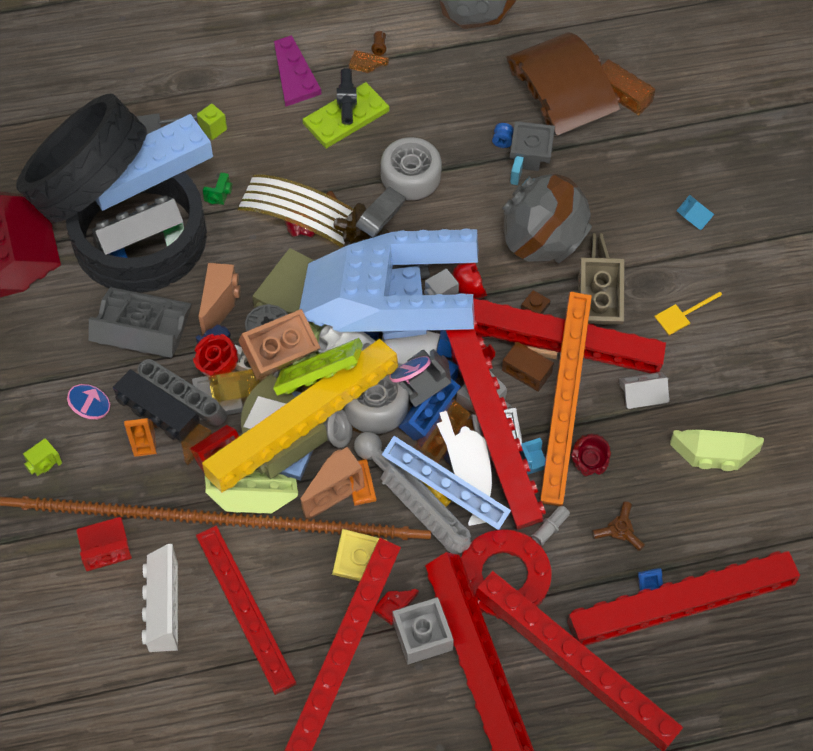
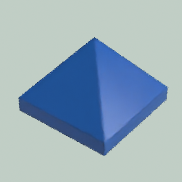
[638,568,663,591]

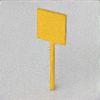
[655,292,722,335]

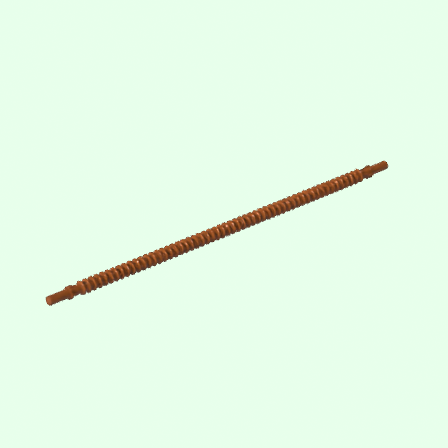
[0,496,431,540]

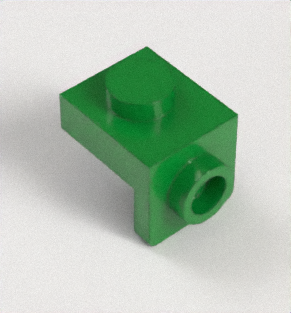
[202,172,232,205]

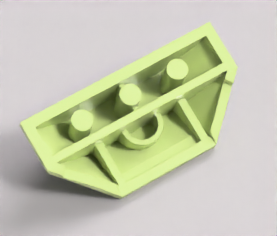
[670,430,764,471]
[204,470,298,514]

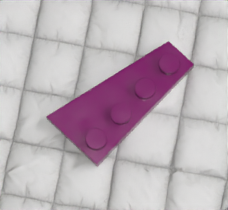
[274,35,322,107]

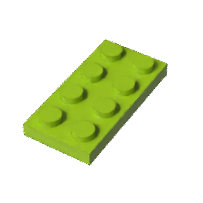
[302,82,389,149]
[273,338,363,396]

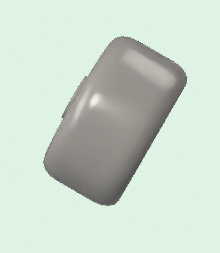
[381,137,442,200]
[343,375,409,434]

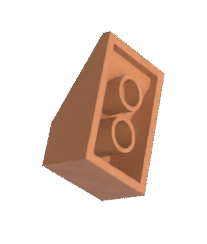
[199,263,240,337]
[239,309,320,380]
[300,447,365,520]

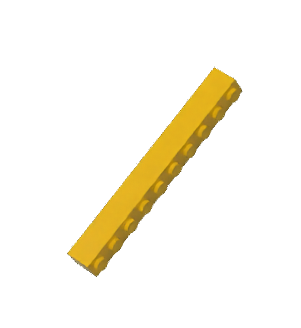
[202,339,398,493]

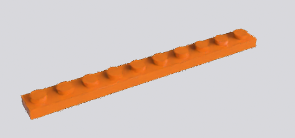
[540,292,592,506]

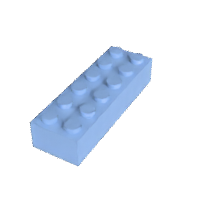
[95,114,213,211]

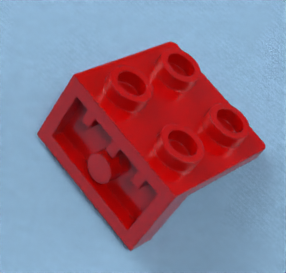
[76,517,132,572]

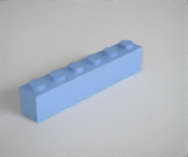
[382,436,511,530]

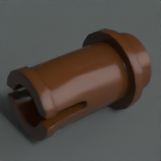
[371,31,387,56]

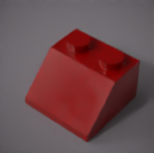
[189,425,240,472]

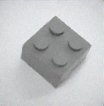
[393,597,454,665]

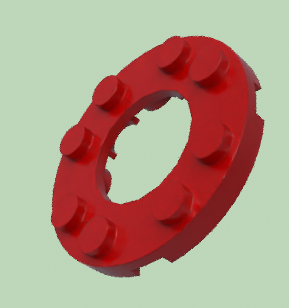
[461,530,552,619]

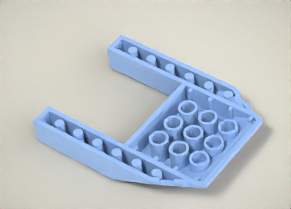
[299,229,479,332]

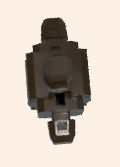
[333,203,389,244]

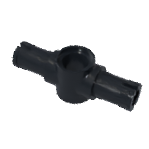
[337,68,357,125]

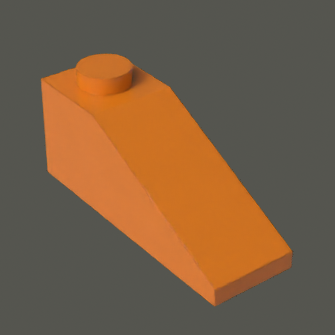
[124,418,157,457]

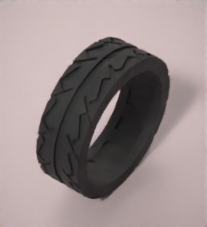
[16,93,147,223]
[66,171,207,293]

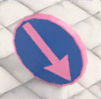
[389,356,431,384]
[67,384,110,420]

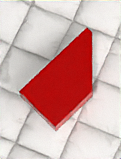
[373,589,419,626]

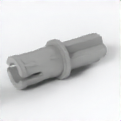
[532,506,570,546]

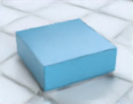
[510,156,524,185]

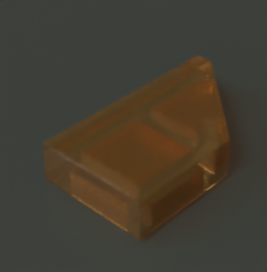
[349,50,389,73]
[181,423,212,465]

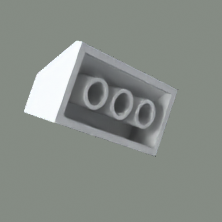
[142,544,178,652]

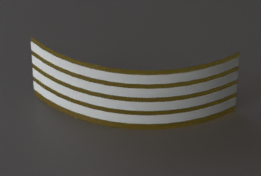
[237,175,354,248]

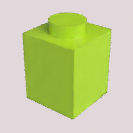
[197,104,227,140]

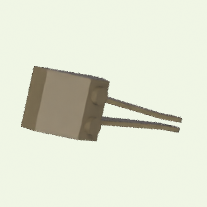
[578,233,624,325]

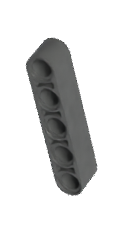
[356,187,406,238]
[138,359,227,426]

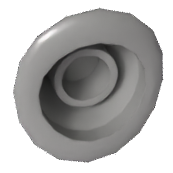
[323,409,352,448]

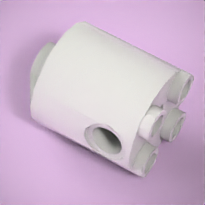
[318,325,375,353]

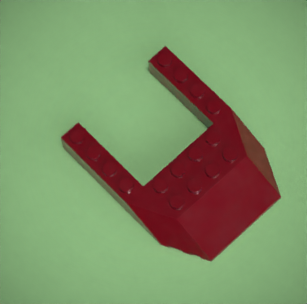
[0,191,61,297]

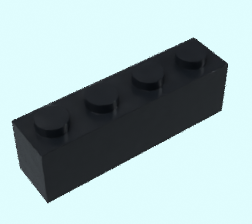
[113,369,200,443]

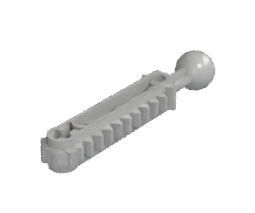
[354,432,471,554]

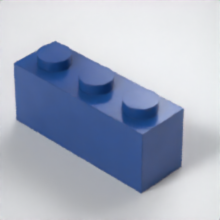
[398,378,461,441]

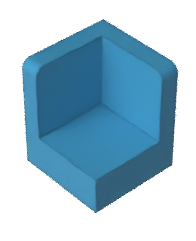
[677,195,714,230]
[519,438,546,475]

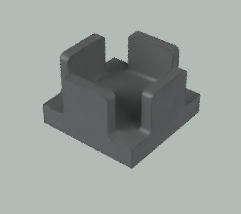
[510,121,555,171]
[399,349,451,407]

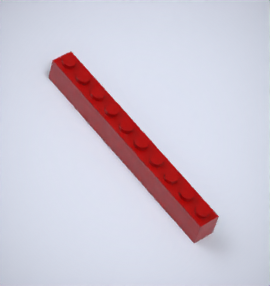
[473,298,666,373]
[446,318,546,531]
[284,538,401,751]
[567,551,800,646]
[425,552,534,751]
[475,571,683,751]

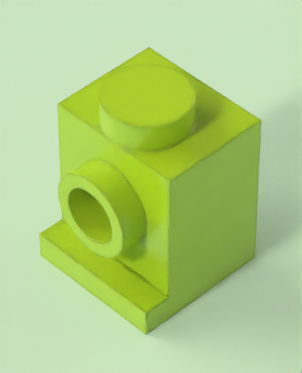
[23,438,62,476]

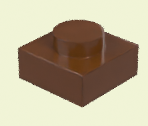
[521,290,551,314]

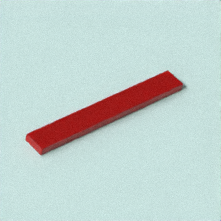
[196,525,296,695]

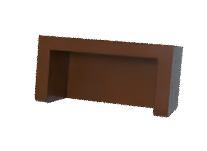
[502,342,554,392]

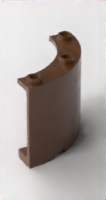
[506,32,620,136]

